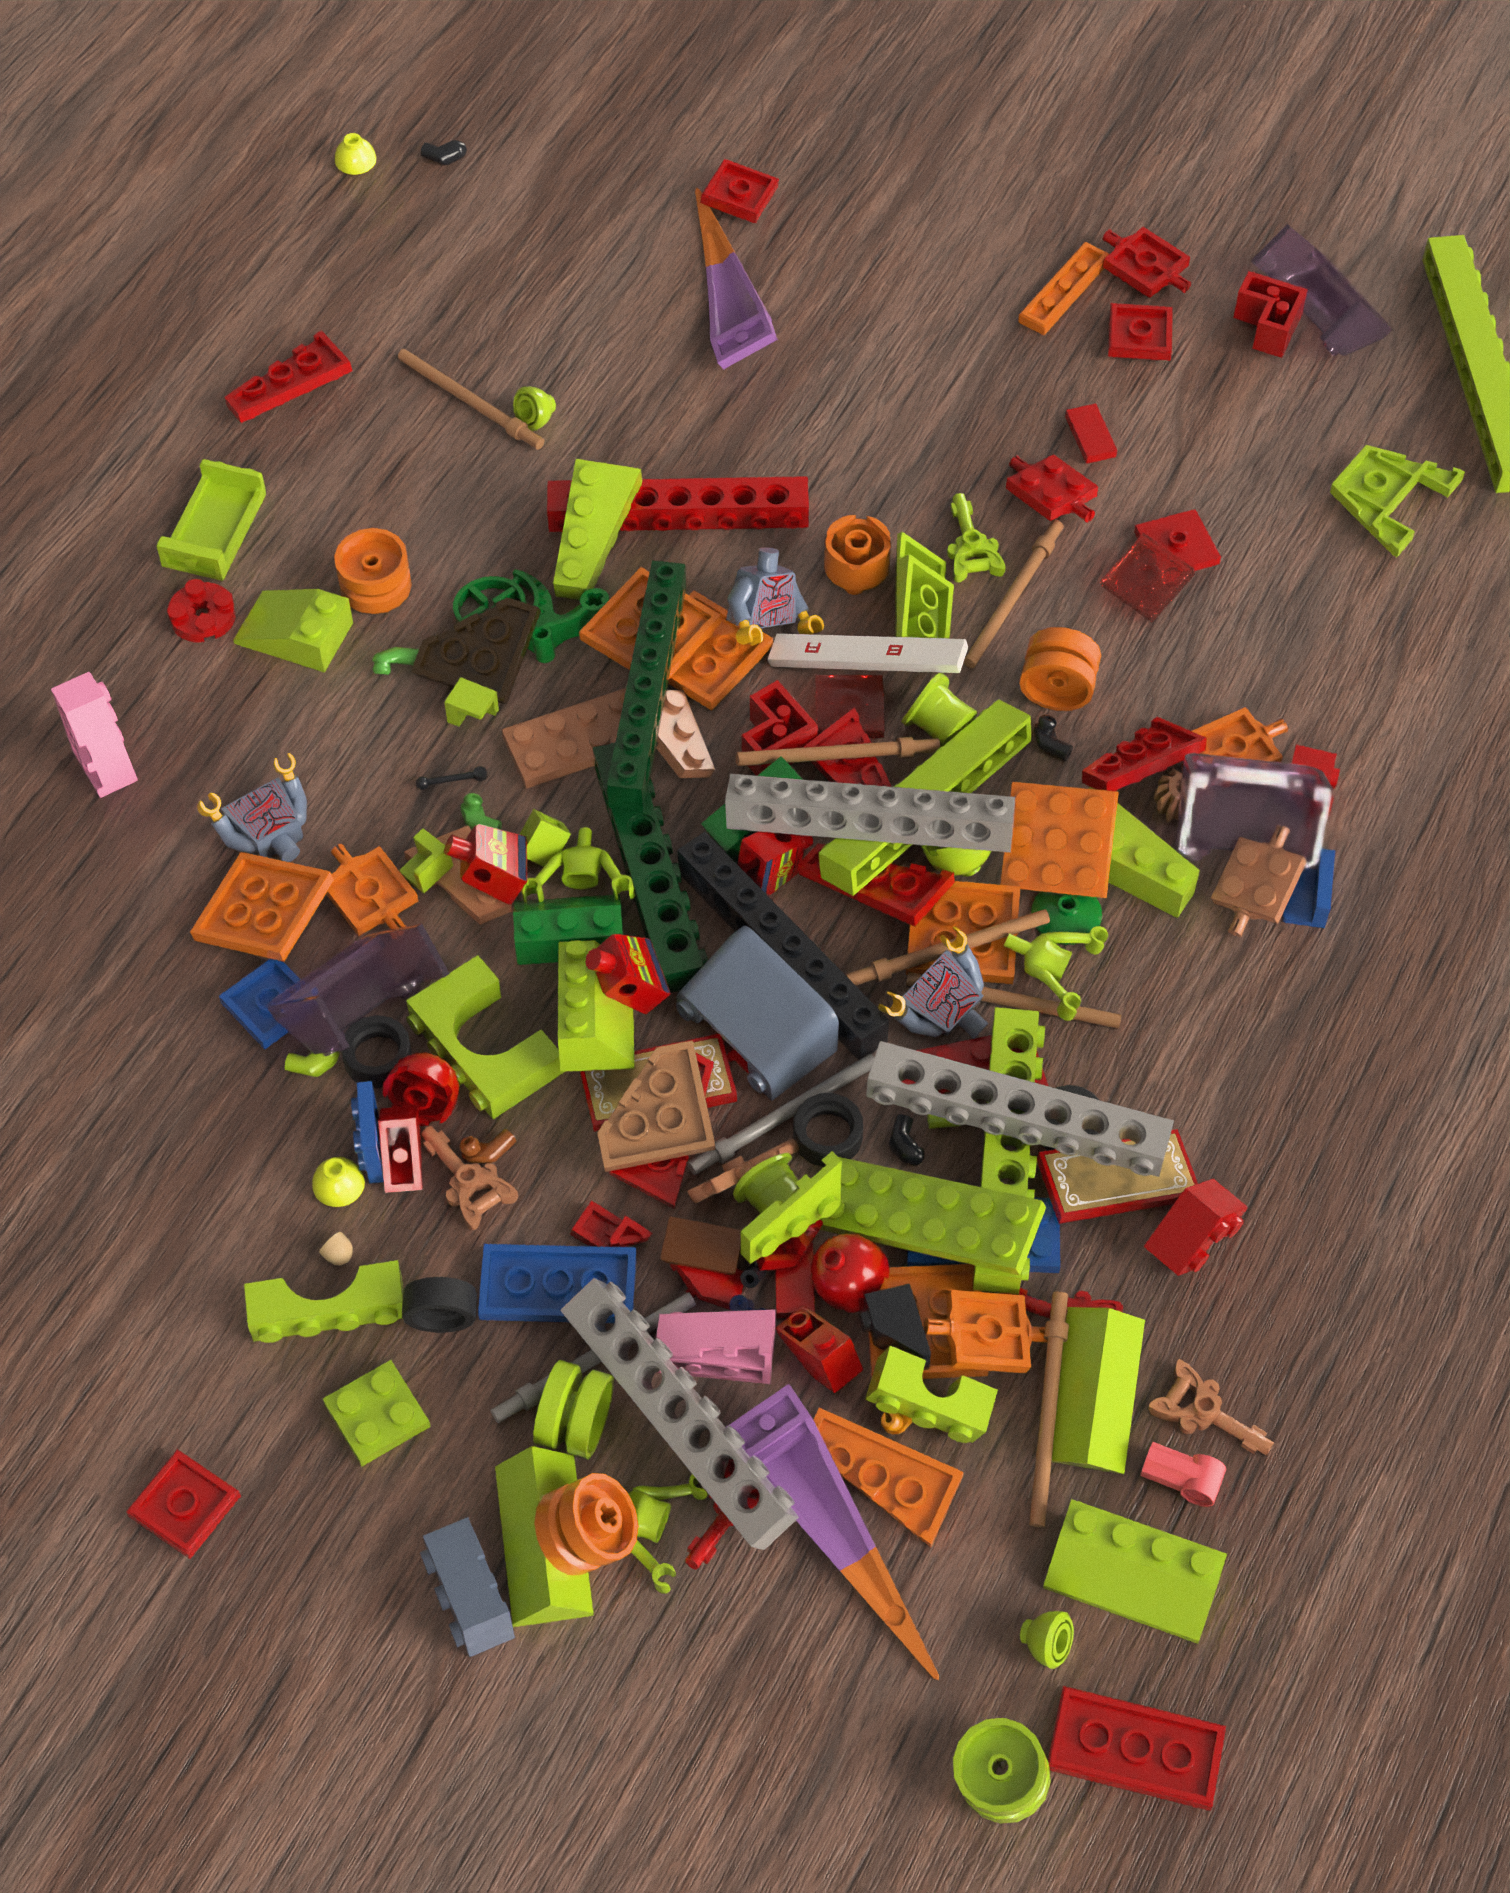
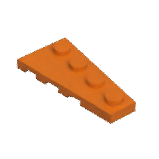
[813,1408,964,1547]

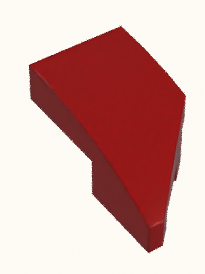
[570,1200,652,1247]
[756,1220,823,1271]
[670,1264,743,1311]

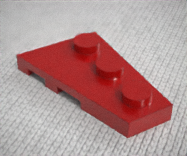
[803,707,892,787]

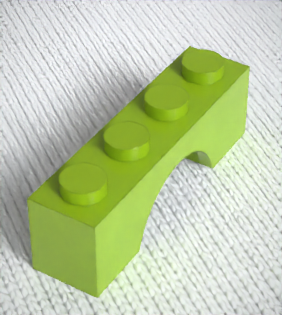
[244,1260,403,1343]

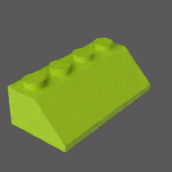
[558,940,635,1072]
[1043,1499,1227,1644]

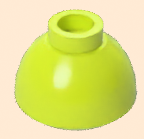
[335,133,376,175]
[312,1157,365,1207]

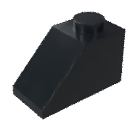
[859,1284,931,1370]

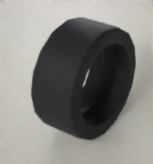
[340,1015,412,1088]
[793,1093,863,1167]
[402,1277,477,1333]

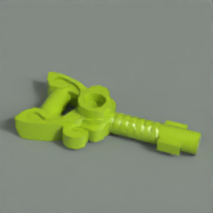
[947,493,1006,583]

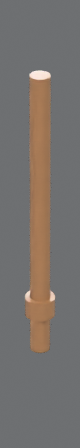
[397,349,545,450]
[964,520,1064,668]
[736,737,940,766]
[845,909,1050,986]
[906,972,1122,1029]
[1029,1291,1069,1528]

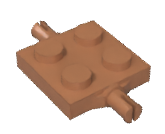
[1211,825,1306,937]

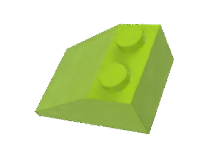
[233,589,353,673]

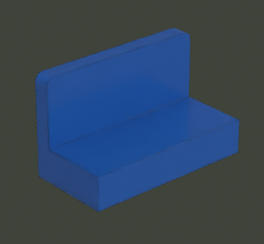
[1282,849,1335,928]

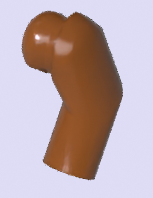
[459,1129,517,1163]

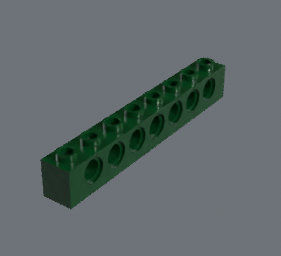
[607,560,686,812]
[593,743,708,993]

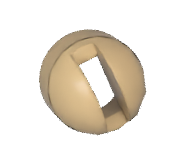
[319,1232,353,1265]

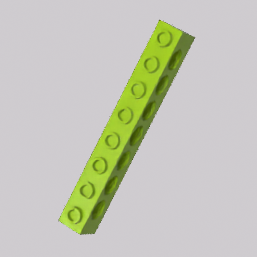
[973,1007,1045,1294]

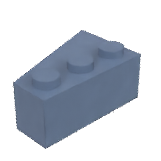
[420,1517,515,1657]

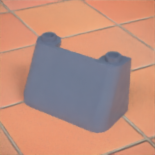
[676,926,839,1101]

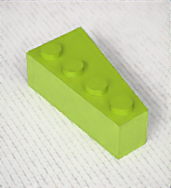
[553,459,642,600]
[1089,787,1200,918]

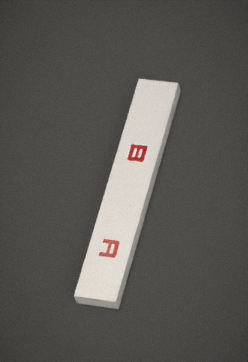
[768,634,968,673]

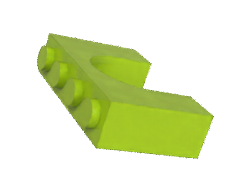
[406,955,564,1119]

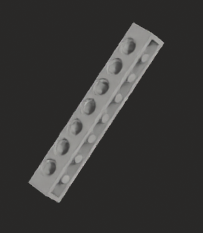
[725,774,1015,852]
[866,1041,1174,1177]
[560,1278,799,1550]

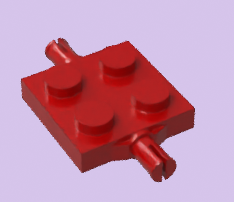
[1102,227,1191,298]
[1006,454,1098,523]

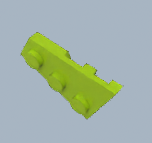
[741,1151,842,1264]

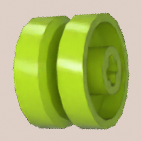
[533,1360,614,1460]
[953,1718,1051,1823]

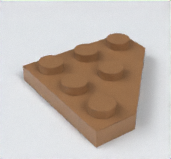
[597,1040,715,1172]

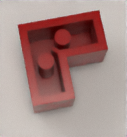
[1233,271,1308,358]
[741,680,818,776]
[1143,1178,1248,1276]

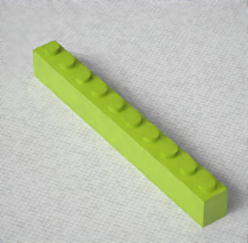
[1422,235,1510,493]

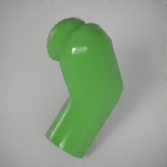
[372,647,419,675]
[461,793,502,830]

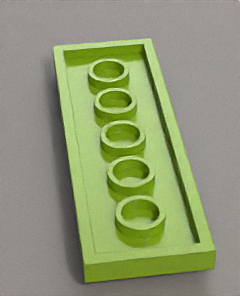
[819,1157,1046,1276]

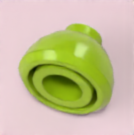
[513,386,556,431]
[1020,1611,1074,1669]

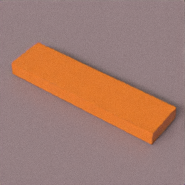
[1018,242,1109,335]

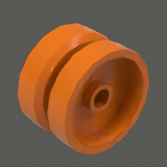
[334,528,412,614]
[1019,627,1101,711]
[534,1473,639,1575]

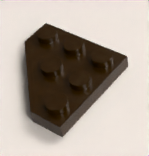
[411,597,541,705]

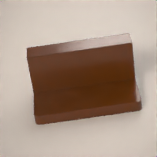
[660,1216,742,1275]

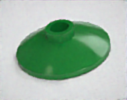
[1031,892,1102,945]

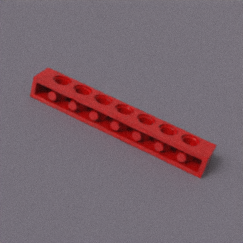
[547,476,809,532]

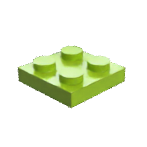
[323,1360,431,1466]

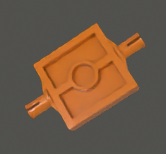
[1181,707,1288,790]
[326,844,419,937]
[923,1290,1048,1373]

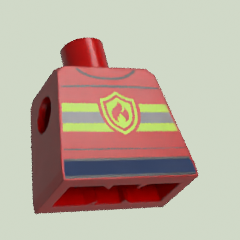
[444,824,527,905]
[737,831,813,896]
[585,934,671,1014]

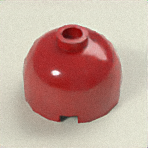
[383,1052,460,1126]
[810,1233,890,1313]

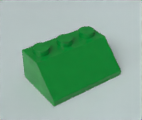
[513,894,623,965]

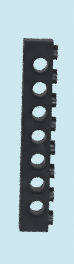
[677,831,889,1060]

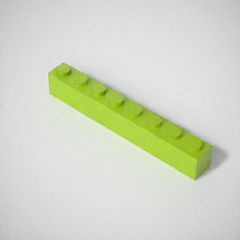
[819,699,1031,896]

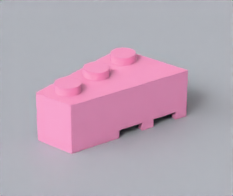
[51,671,138,798]
[656,1309,775,1384]

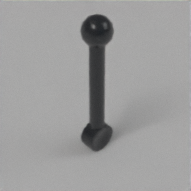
[416,766,487,790]

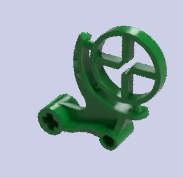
[453,569,610,663]

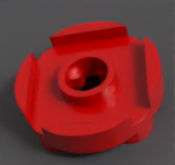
[167,579,236,643]

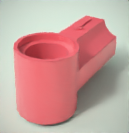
[1140,1442,1226,1507]

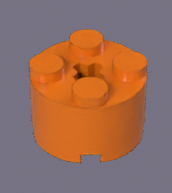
[824,515,891,595]

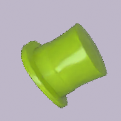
[901,673,977,747]
[733,1153,798,1214]

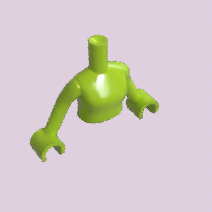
[521,827,635,903]
[1004,926,1108,1021]
[629,1474,708,1594]

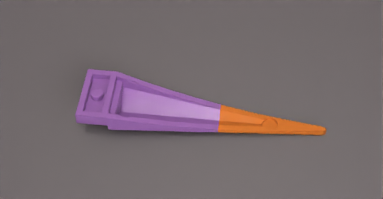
[695,188,778,369]
[726,1384,939,1680]

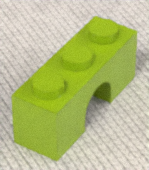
[865,1346,998,1443]

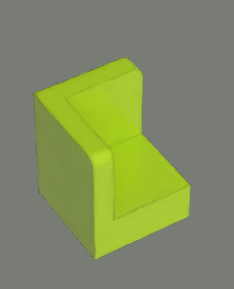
[444,677,499,727]
[519,809,571,867]
[400,829,454,893]

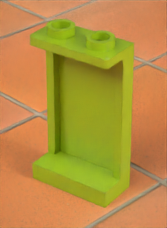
[156,459,266,581]

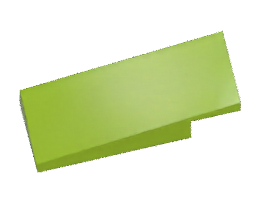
[895,532,954,638]
[1051,1307,1145,1475]
[495,1446,594,1627]

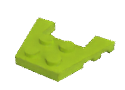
[1330,445,1465,557]

